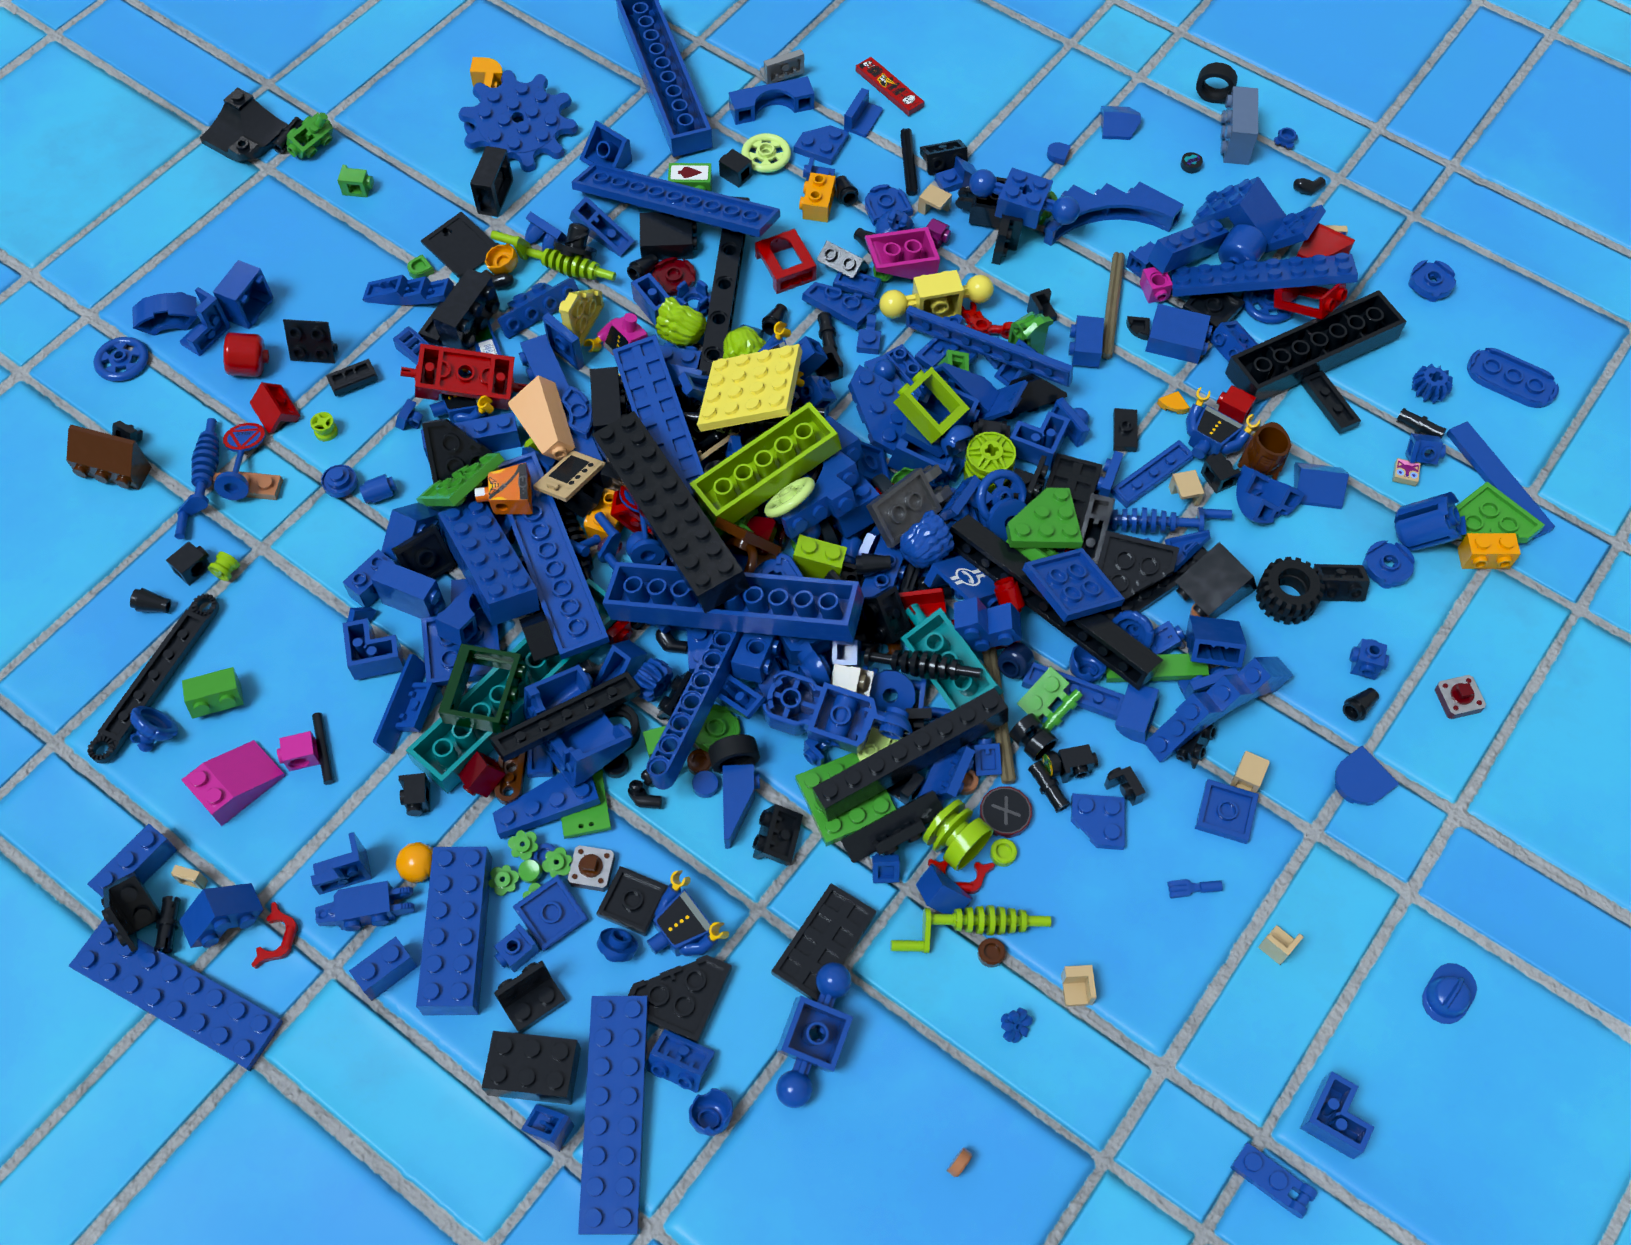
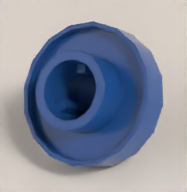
[321,464,358,498]
[597,928,638,962]

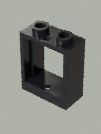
[470,146,513,217]

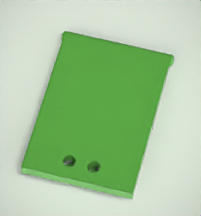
[561,769,611,839]

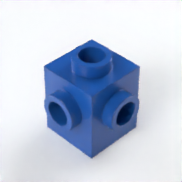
[796,375,837,409]
[1349,638,1389,680]

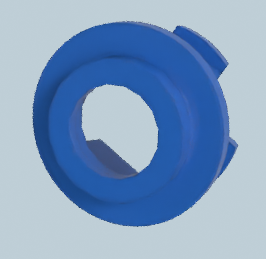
[675,280,711,315]

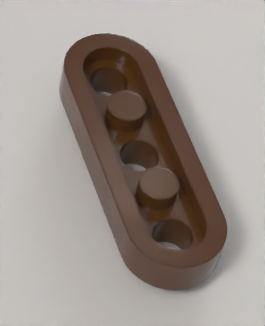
[494,751,527,805]

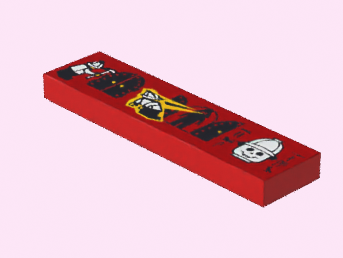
[856,57,924,116]

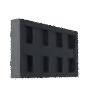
[1045,453,1103,531]
[771,883,876,1002]

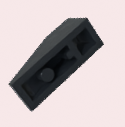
[1081,493,1115,566]

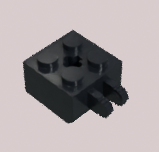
[955,177,1006,228]

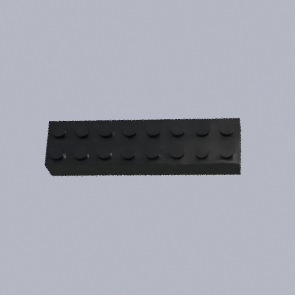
[1225,290,1407,404]

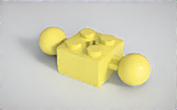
[879,270,994,319]

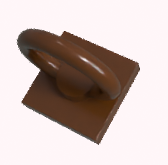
[714,517,782,573]

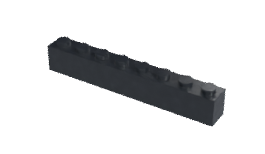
[812,688,1008,821]

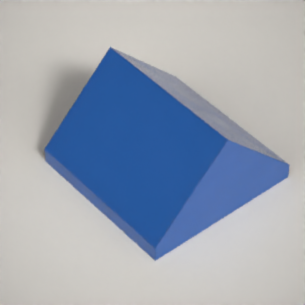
[580,120,632,169]
[1294,462,1349,509]

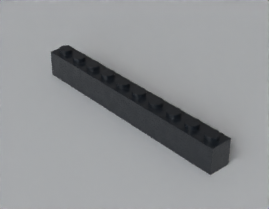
[949,514,1163,690]

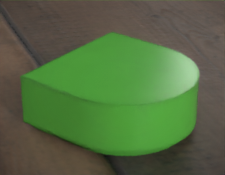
[407,254,434,279]

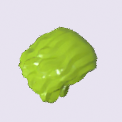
[655,297,707,347]
[723,326,767,359]

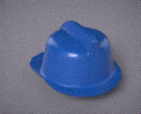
[1422,963,1477,1024]

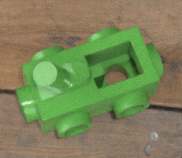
[286,113,333,159]

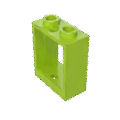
[893,367,970,444]

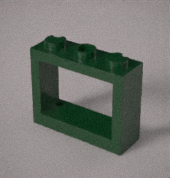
[438,644,527,733]

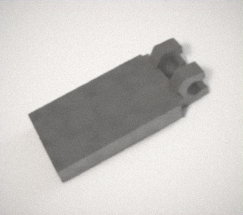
[866,464,952,548]

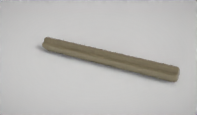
[1101,252,1125,359]
[982,647,1016,784]

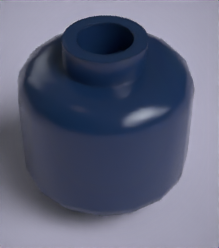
[997,642,1034,679]

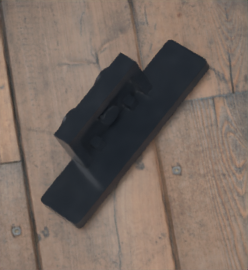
[841,790,943,863]

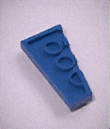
[493,773,601,839]

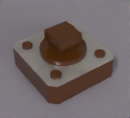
[568,845,615,892]

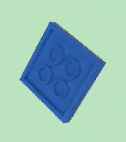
[1022,548,1125,622]
[421,609,501,687]

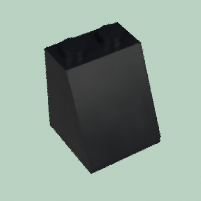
[1175,542,1257,618]

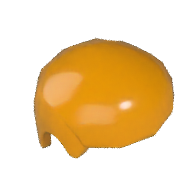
[484,244,518,275]
[396,842,433,883]

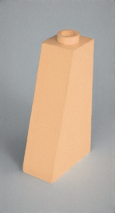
[508,375,575,461]

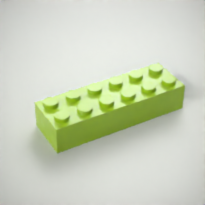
[689,402,842,531]

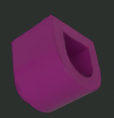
[926,218,951,249]

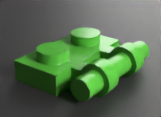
[1017,666,1083,731]

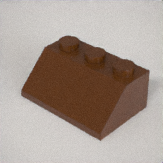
[66,425,152,490]

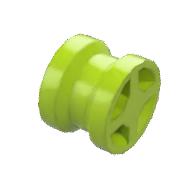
[310,412,338,441]
[208,551,240,581]

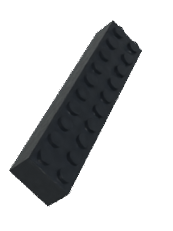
[592,411,750,614]

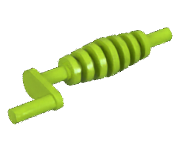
[491,230,616,281]
[890,905,1051,953]

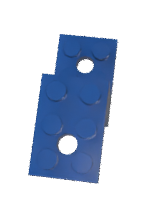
[1191,177,1326,254]

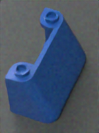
[887,385,980,479]
[523,665,633,787]

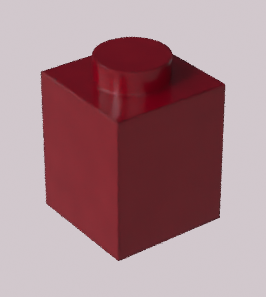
[458,751,506,798]

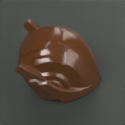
[1237,422,1292,480]

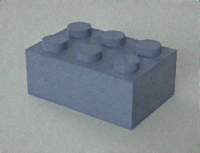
[1220,86,1258,165]

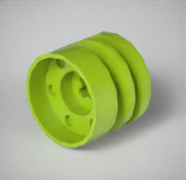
[963,432,1016,493]
[922,799,994,871]

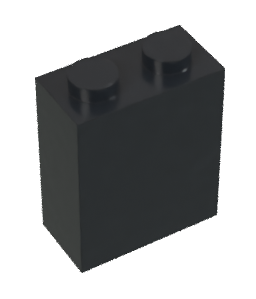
[640,212,697,260]

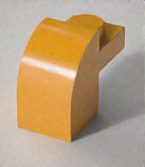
[470,57,503,88]

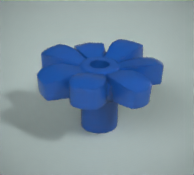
[1001,1008,1033,1043]

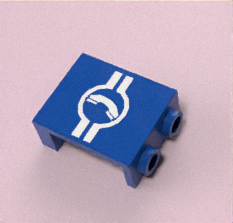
[924,556,999,608]

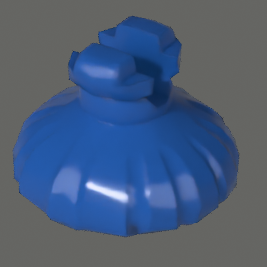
[875,210,914,234]
[1112,610,1154,649]
[130,706,178,752]

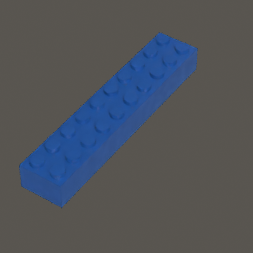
[616,0,713,157]
[602,562,864,642]

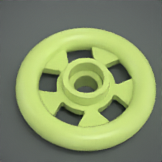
[741,133,791,173]
[764,477,815,518]

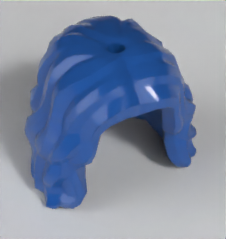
[900,510,955,569]

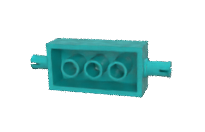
[901,603,1004,711]

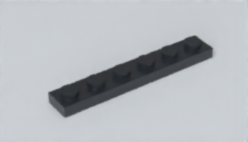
[1100,546,1208,621]
[491,671,641,762]

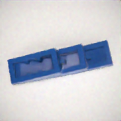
[362,275,454,305]

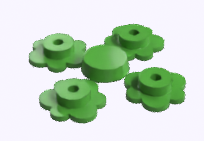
[489,830,572,898]

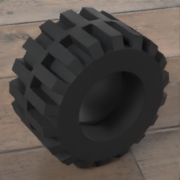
[1256,557,1325,624]

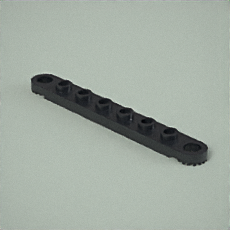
[87,593,219,764]

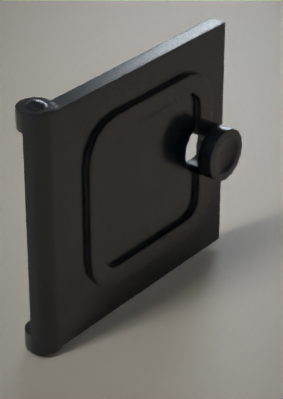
[421,212,500,279]

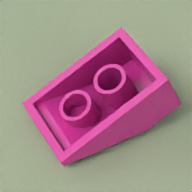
[865,227,940,280]
[181,740,286,826]

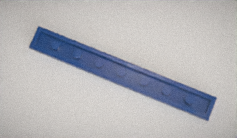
[906,305,1073,387]

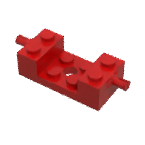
[400,344,528,410]

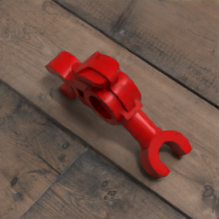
[961,302,1013,339]

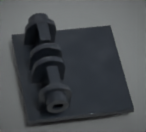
[283,319,338,363]

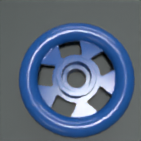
[1243,289,1296,324]
[93,337,149,382]
[976,469,1027,526]

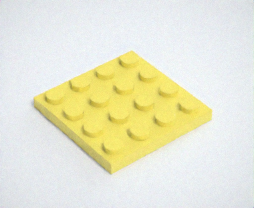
[697,344,802,432]

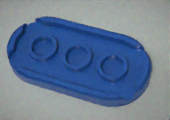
[1467,348,1559,408]

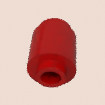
[994,577,1025,613]

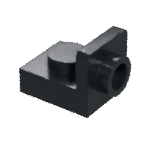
[1104,766,1146,806]

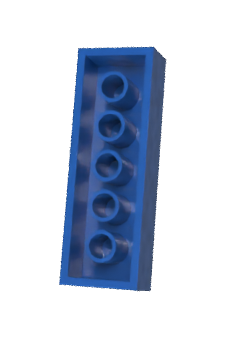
[437,501,540,626]
[416,847,492,1016]

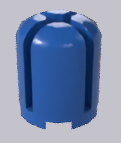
[1394,492,1467,551]

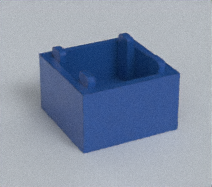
[213,260,274,329]

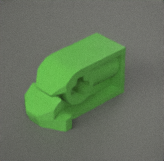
[1008,312,1053,355]

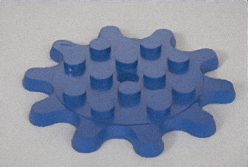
[458,70,578,172]

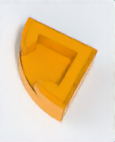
[1157,391,1190,414]

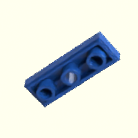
[885,344,926,397]

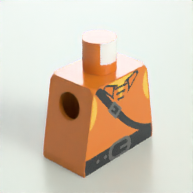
[475,463,533,514]

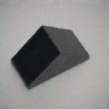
[519,611,559,663]

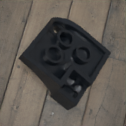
[200,87,288,161]

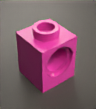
[1139,267,1173,303]
[277,731,320,772]

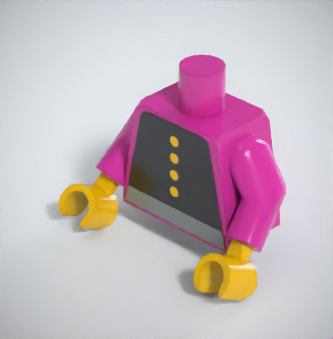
[583,313,648,376]

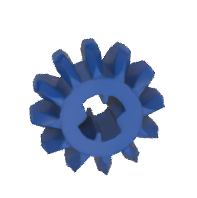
[1411,363,1453,403]
[633,658,673,702]

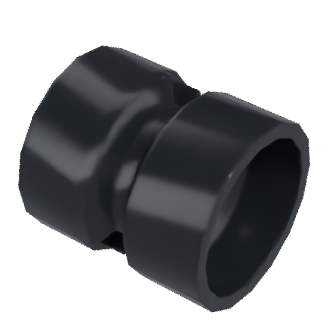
[1009,713,1058,762]

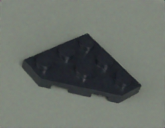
[422,419,494,486]
[1098,531,1179,601]
[628,955,732,1044]

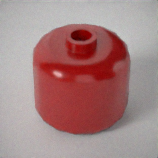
[223,332,269,377]

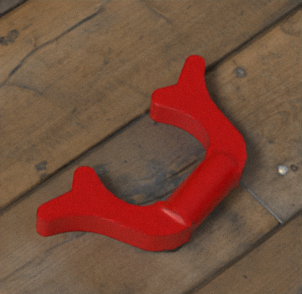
[928,859,995,894]
[251,902,298,969]

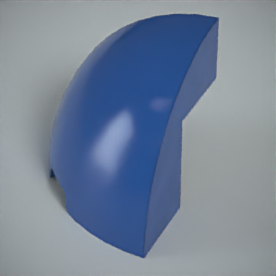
[1236,465,1305,524]

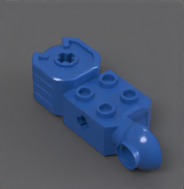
[754,553,832,687]
[762,670,913,754]

